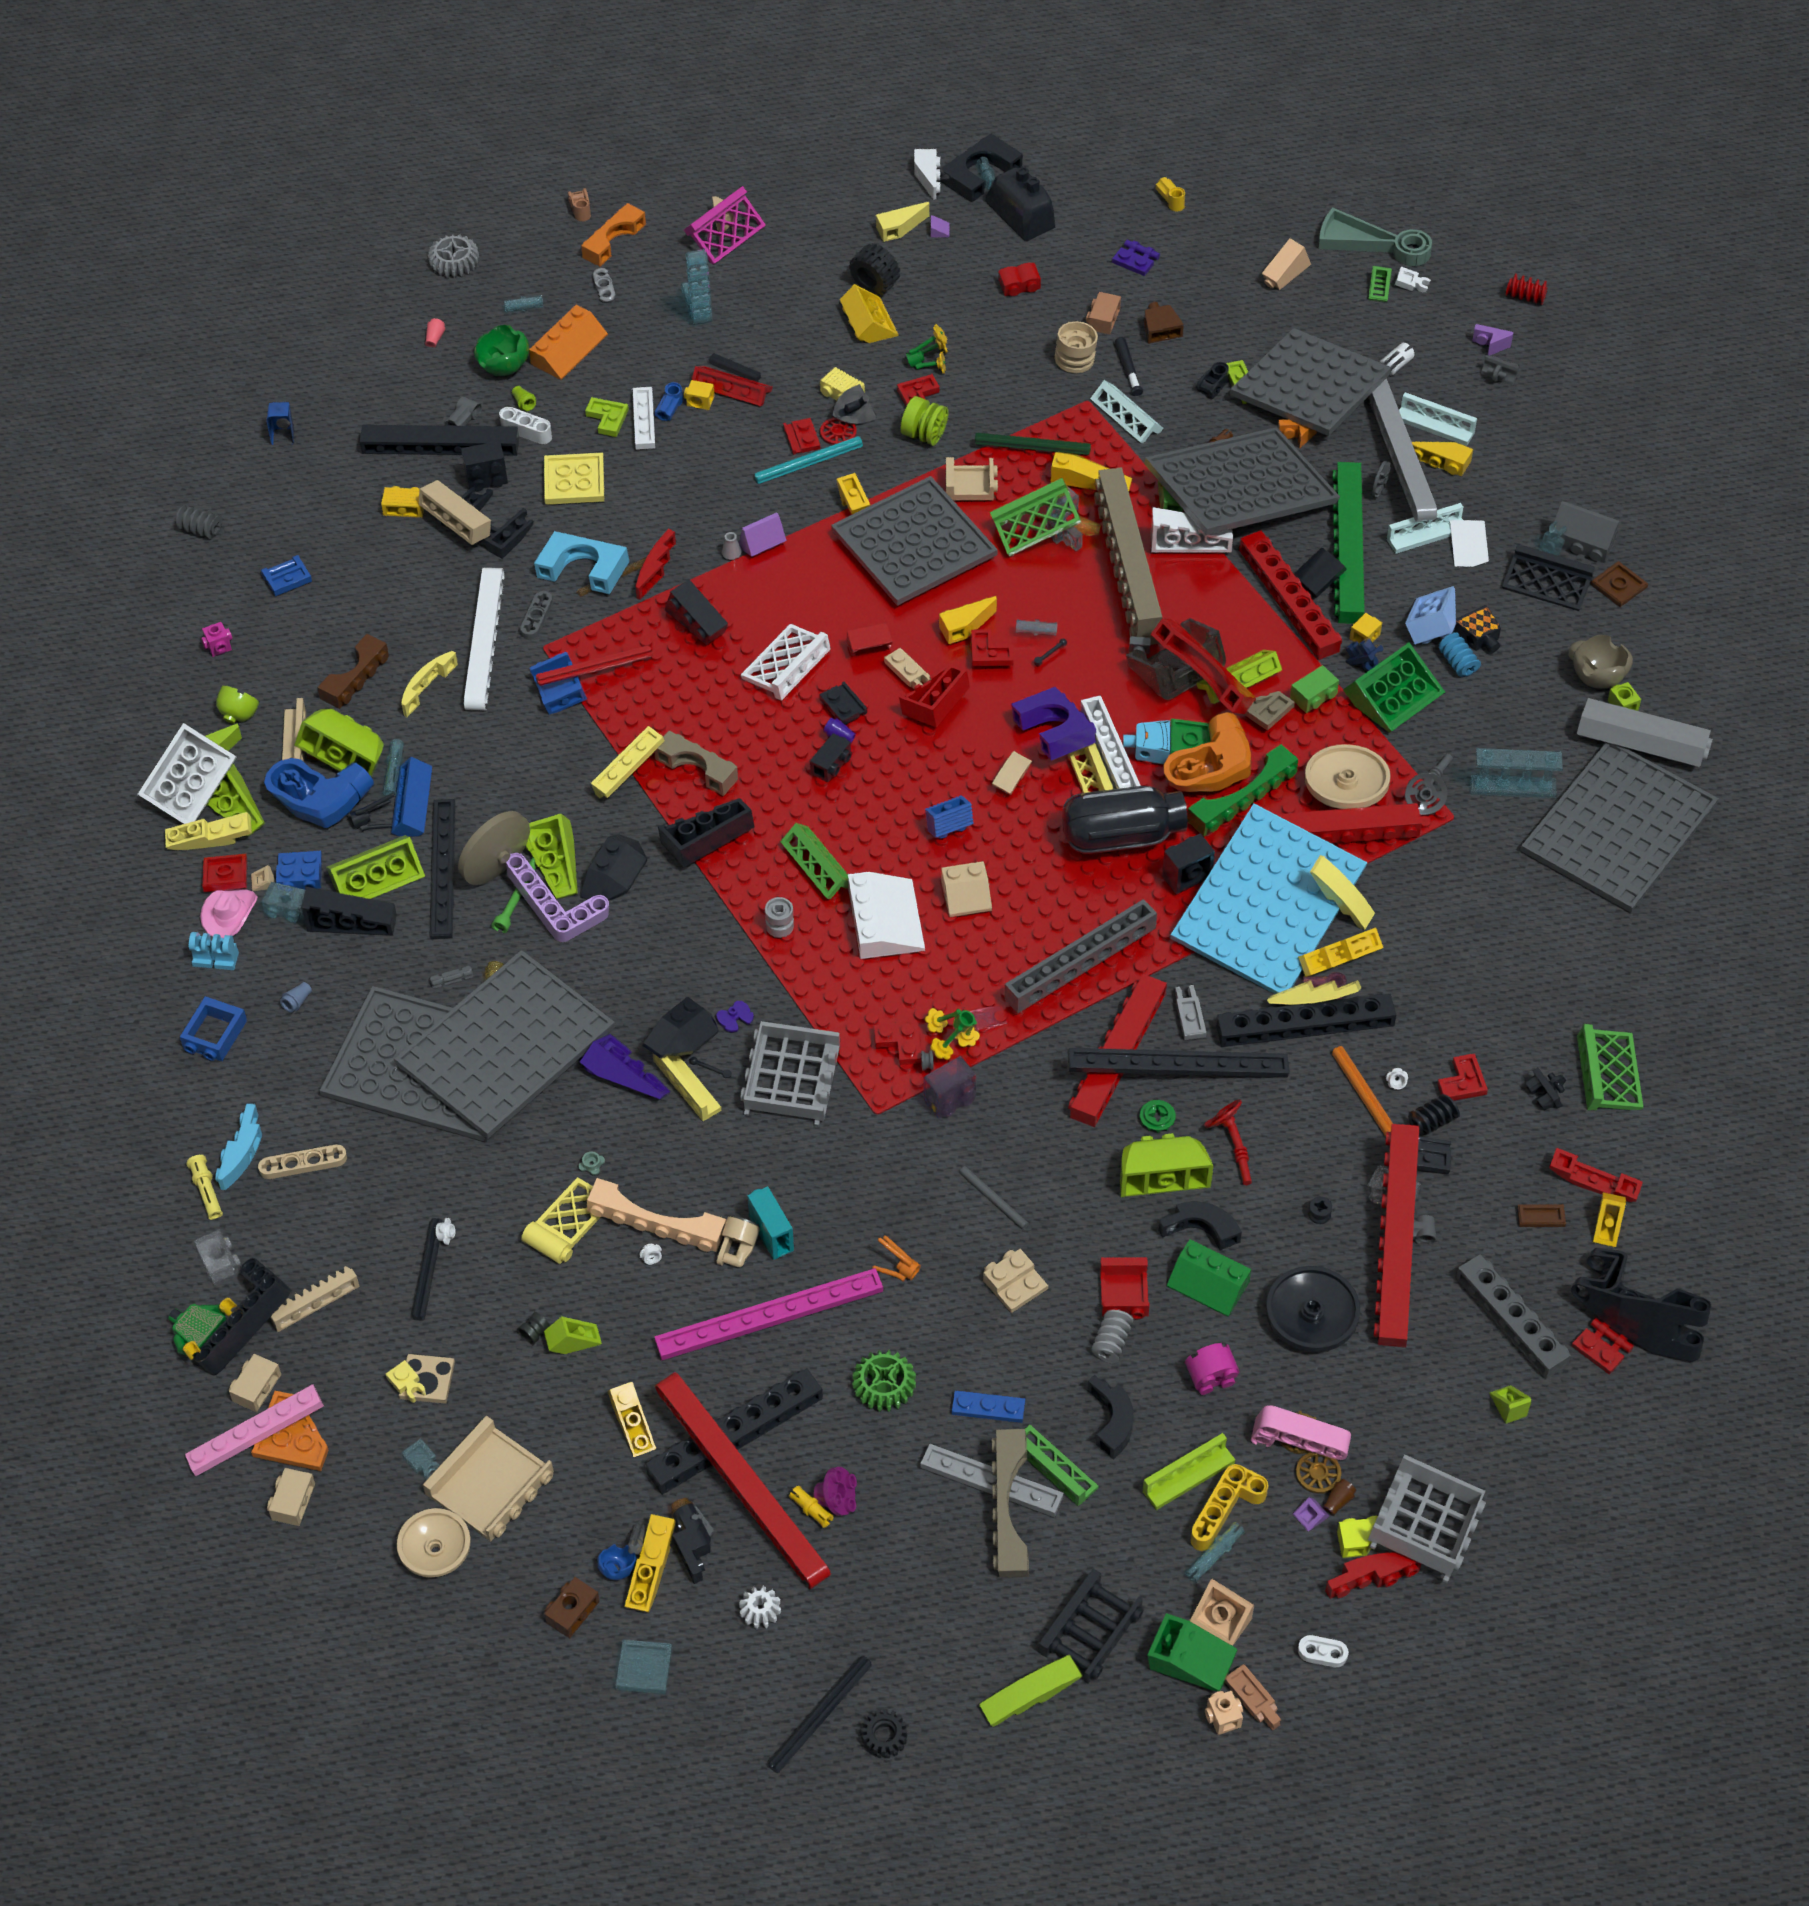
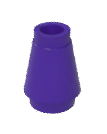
[823,718,856,743]

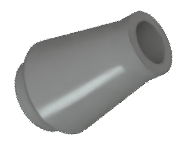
[722,532,742,560]

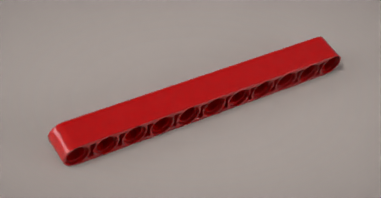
[655,1372,831,1589]

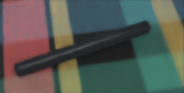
[768,1656,872,1773]

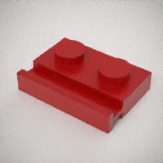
[783,418,821,455]

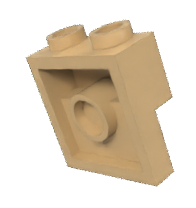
[983,1249,1048,1313]

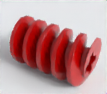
[1506,273,1548,305]

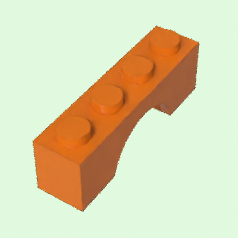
[581,203,646,267]

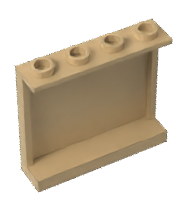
[423,1416,554,1542]

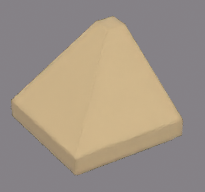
[251,865,277,891]

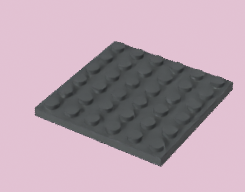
[1230,328,1392,436]
[831,476,998,606]

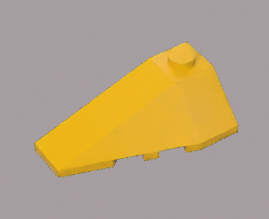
[1051,452,1132,492]

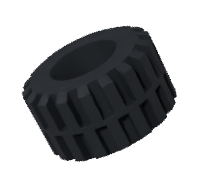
[849,244,900,296]

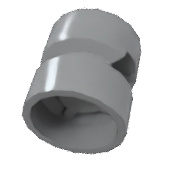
[765,897,794,938]

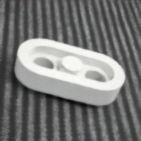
[1298,1635,1348,1667]

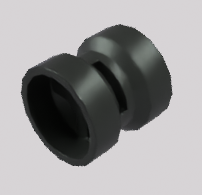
[518,1312,550,1345]

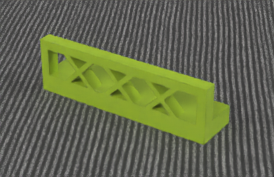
[1196,650,1282,704]
[1143,1433,1235,1510]

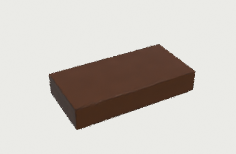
[1517,1204,1566,1227]

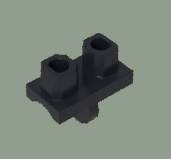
[1525,1067,1566,1110]

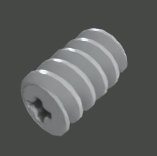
[1092,1310,1134,1364]

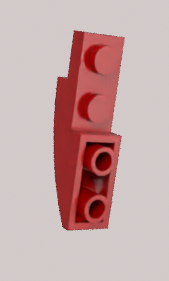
[1325,1552,1421,1599]

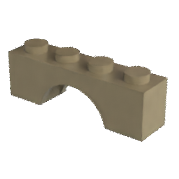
[655,731,738,796]

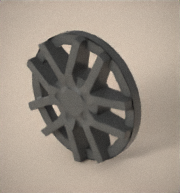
[1372,461,1391,498]

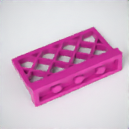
[684,186,766,265]

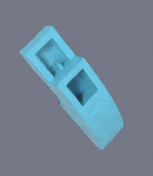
[216,1104,262,1190]

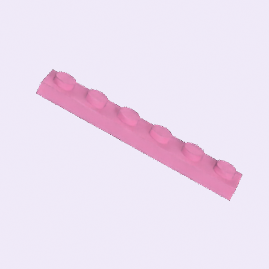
[185,1384,324,1476]

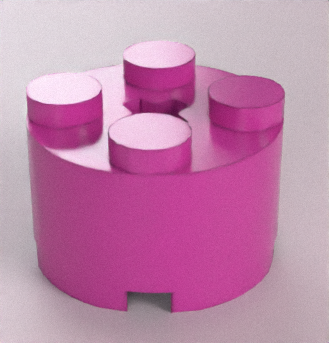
[1185,1343,1240,1395]

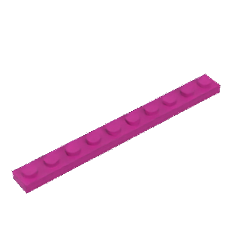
[654,1268,883,1360]

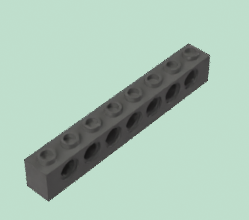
[1004,899,1157,1013]

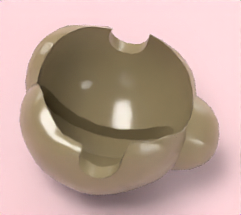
[1569,635,1633,689]

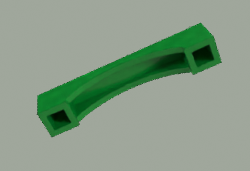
[1187,744,1298,836]

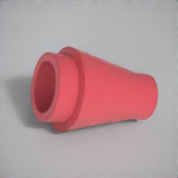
[425,318,445,347]

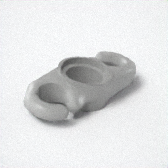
[593,268,615,302]

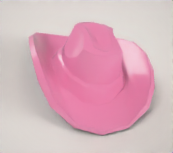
[200,889,258,939]

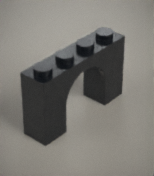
[940,133,1023,203]

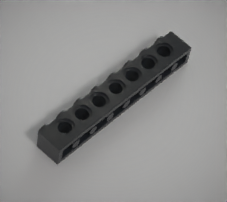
[1216,993,1396,1047]
[646,1368,823,1495]

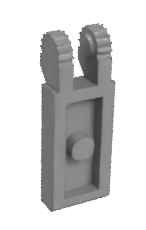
[1174,985,1206,1040]

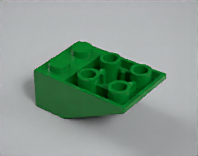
[1147,1613,1238,1692]

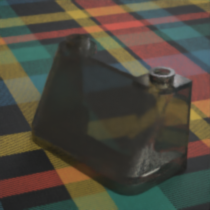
[1126,618,1226,700]

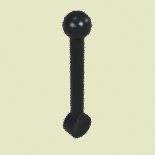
[1034,638,1067,666]
[689,1056,732,1078]

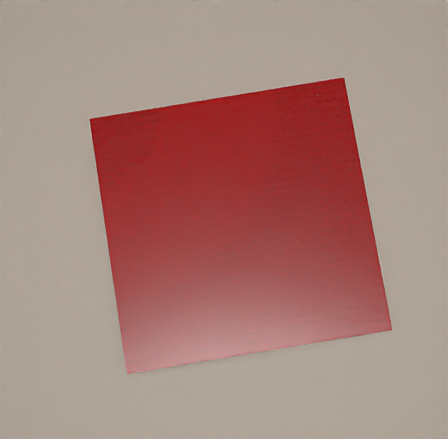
[543,401,1454,1115]

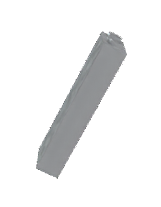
[1577,698,1713,767]

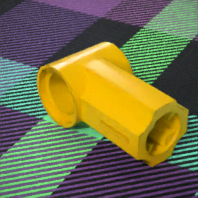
[1156,177,1185,211]

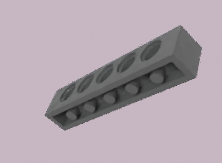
[1456,1254,1571,1380]

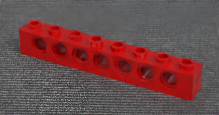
[1239,531,1342,660]

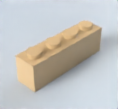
[419,480,491,545]

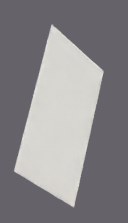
[1450,520,1489,567]

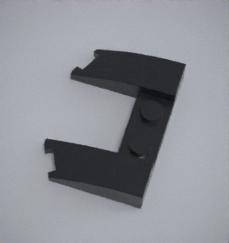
[441,487,533,559]

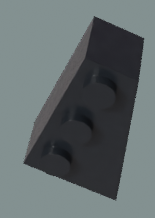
[665,579,728,645]

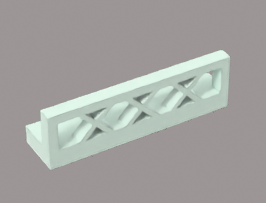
[1090,380,1163,443]
[1399,392,1477,446]
[1387,503,1463,554]

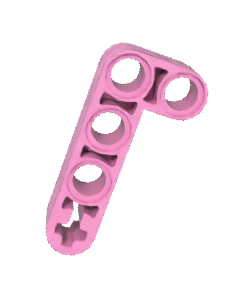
[1251,1406,1351,1460]

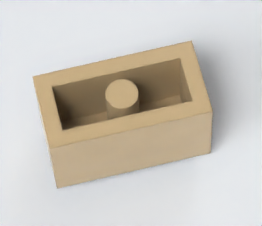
[229,1354,281,1412]
[267,1468,315,1526]

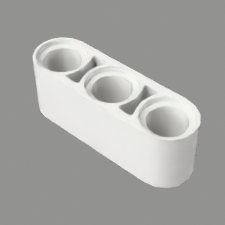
[499,407,552,444]

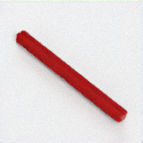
[536,646,653,686]

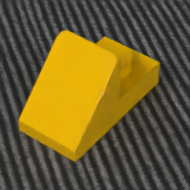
[837,473,870,515]

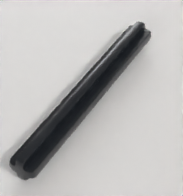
[412,1218,443,1321]

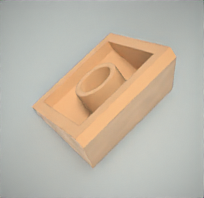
[1190,1579,1254,1646]

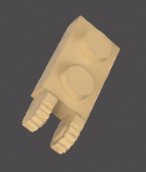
[884,648,930,689]

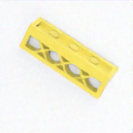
[591,726,665,798]
[1068,743,1113,793]
[653,1054,721,1121]

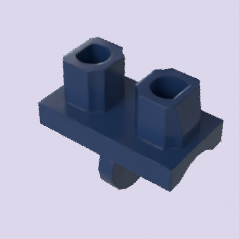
[1346,638,1384,672]

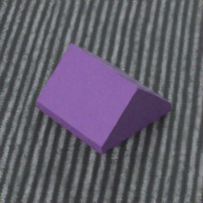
[739,513,786,556]

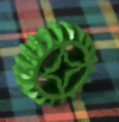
[853,1350,916,1412]

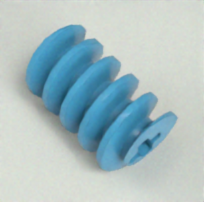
[1439,633,1481,677]

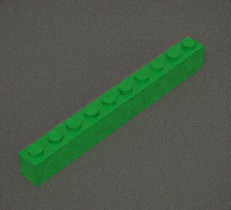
[1332,462,1364,624]

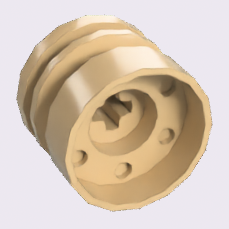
[1055,321,1098,373]

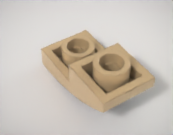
[992,751,1032,795]

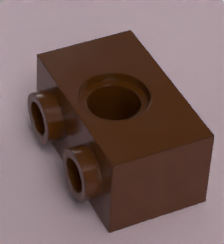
[544,1577,600,1639]

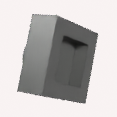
[1129,636,1151,655]

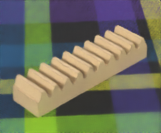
[271,1266,360,1332]

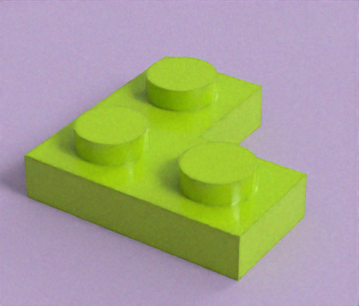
[585,397,629,437]

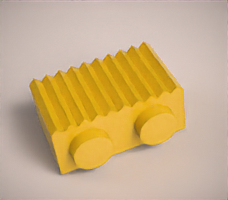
[381,486,424,517]

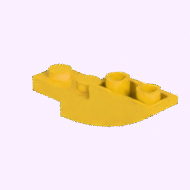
[625,1514,676,1613]

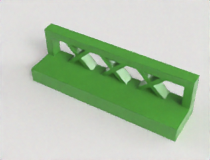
[780,823,848,899]
[1025,1425,1098,1506]

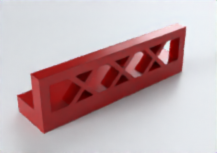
[692,366,773,406]

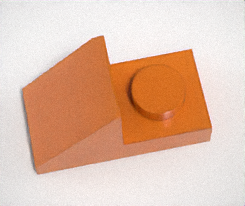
[1278,419,1317,448]

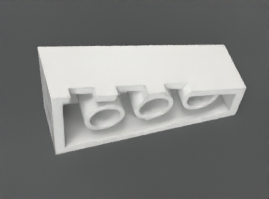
[1151,507,1233,552]

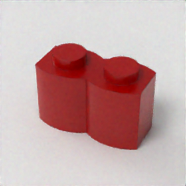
[999,263,1041,296]

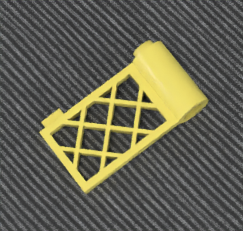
[521,1177,600,1264]

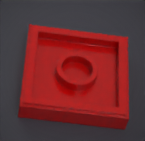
[202,854,247,892]

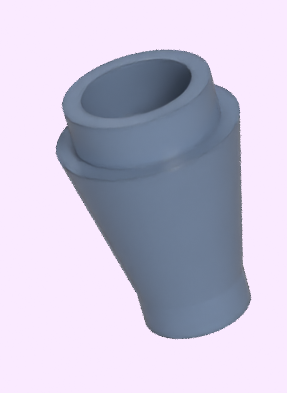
[280,982,312,1012]

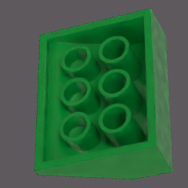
[1343,642,1445,733]

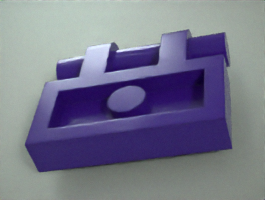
[1112,240,1160,276]

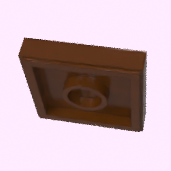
[1590,561,1648,607]

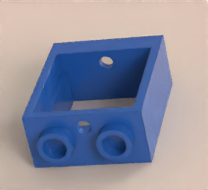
[180,996,247,1061]

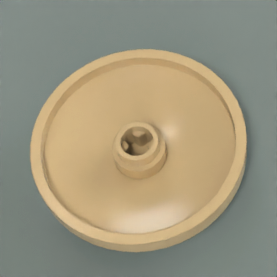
[1305,745,1390,809]

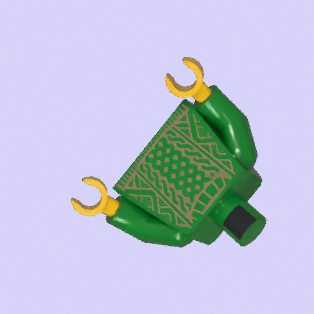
[168,1298,237,1360]

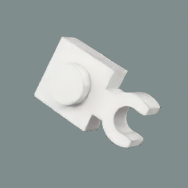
[1395,267,1430,292]

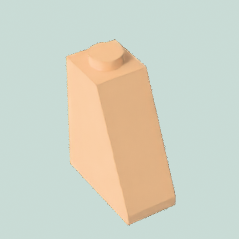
[1262,239,1311,290]

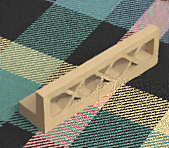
[282,698,306,762]

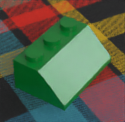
[1167,1239,1252,1317]

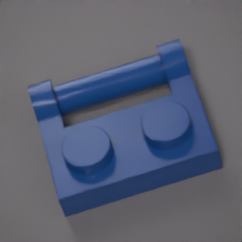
[260,555,312,596]

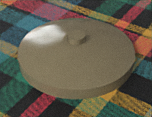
[458,811,530,885]

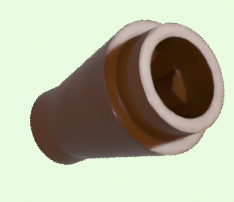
[1323,1479,1356,1516]

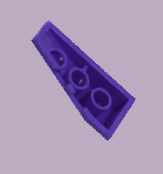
[580,1034,670,1099]

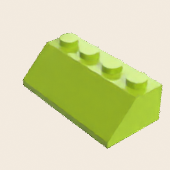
[326,835,425,899]

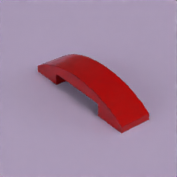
[1549,1148,1643,1202]

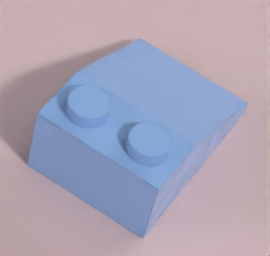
[1405,586,1456,644]

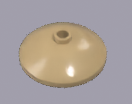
[397,1508,471,1577]

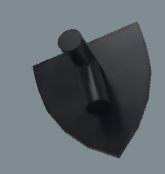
[832,384,877,424]

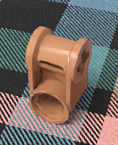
[567,188,591,221]

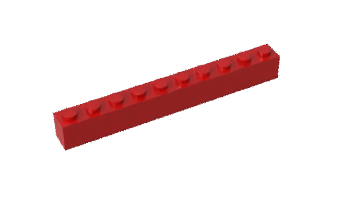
[1374,1124,1419,1348]

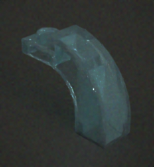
[1046,487,1083,551]

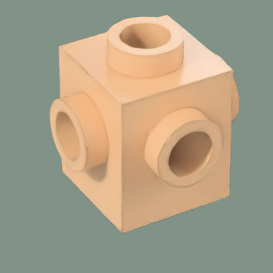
[1205,1690,1243,1735]

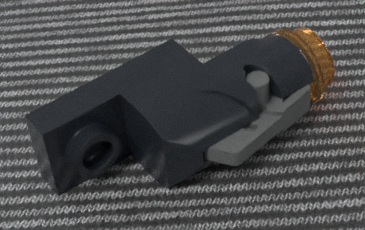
[671,1498,714,1584]

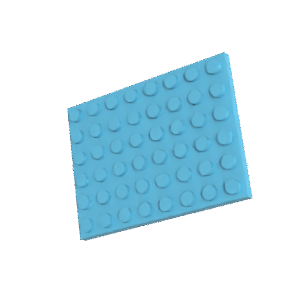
[1170,804,1367,994]

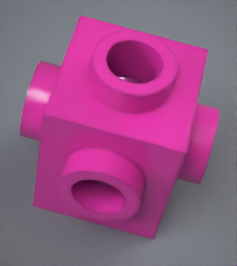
[201,622,233,657]

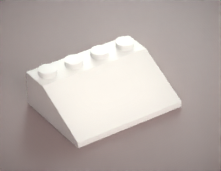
[138,723,237,824]
[848,872,925,959]

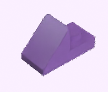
[1472,324,1513,355]

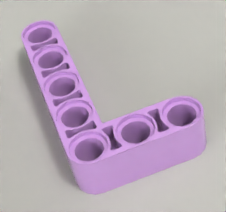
[506,853,609,942]

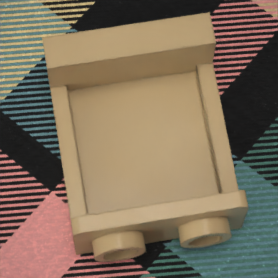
[946,457,998,500]

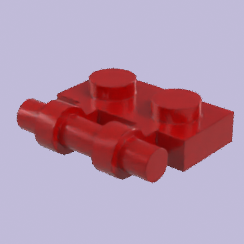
[1571,1318,1634,1375]

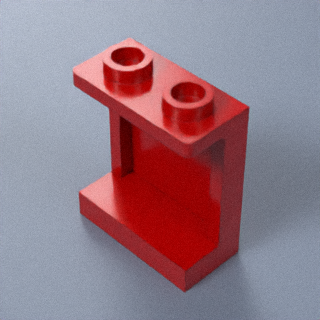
[1100,1257,1149,1319]

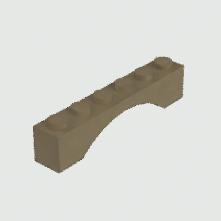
[992,1429,1029,1577]

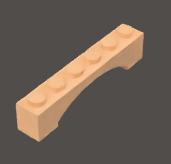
[587,1178,726,1252]

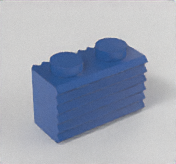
[925,796,974,838]

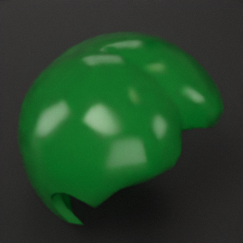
[474,325,529,376]

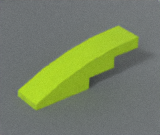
[979,1655,1083,1727]

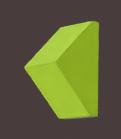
[1490,1385,1531,1424]

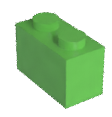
[1290,665,1339,713]

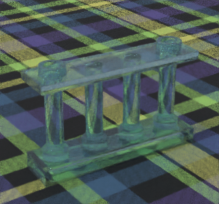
[1470,748,1563,799]

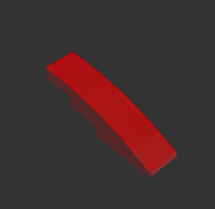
[635,528,676,600]

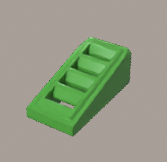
[1368,266,1392,302]

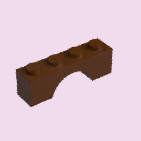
[317,634,389,709]

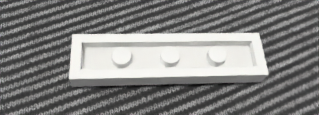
[633,387,655,450]

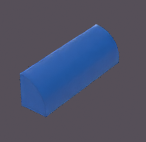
[391,757,432,836]

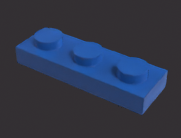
[952,1391,1025,1423]

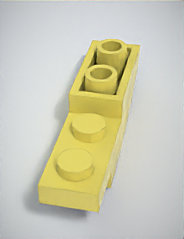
[165,812,252,850]

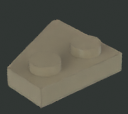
[1244,691,1295,730]

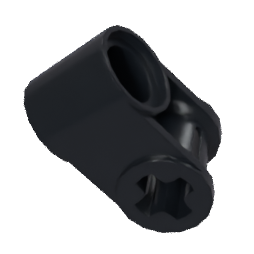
[1196,362,1229,399]

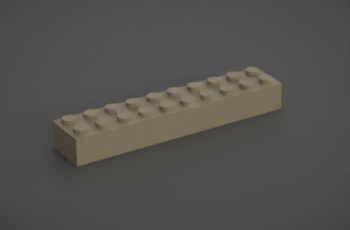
[1094,467,1162,645]

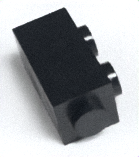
[810,733,852,782]

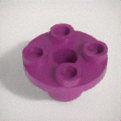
[814,1467,857,1516]

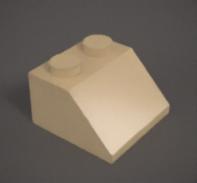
[941,861,992,917]

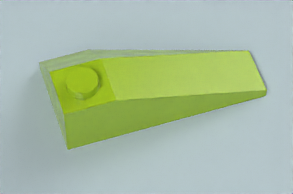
[207,764,265,836]
[526,814,578,899]

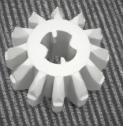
[739,1585,781,1629]

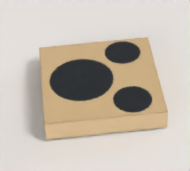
[399,1354,455,1404]

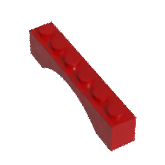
[1151,618,1256,714]

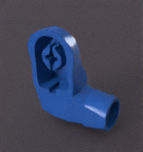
[264,758,374,828]

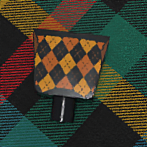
[1453,605,1501,653]

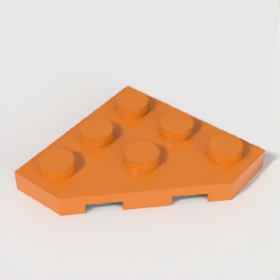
[251,1391,329,1471]

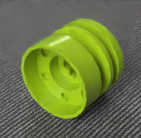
[901,396,948,445]

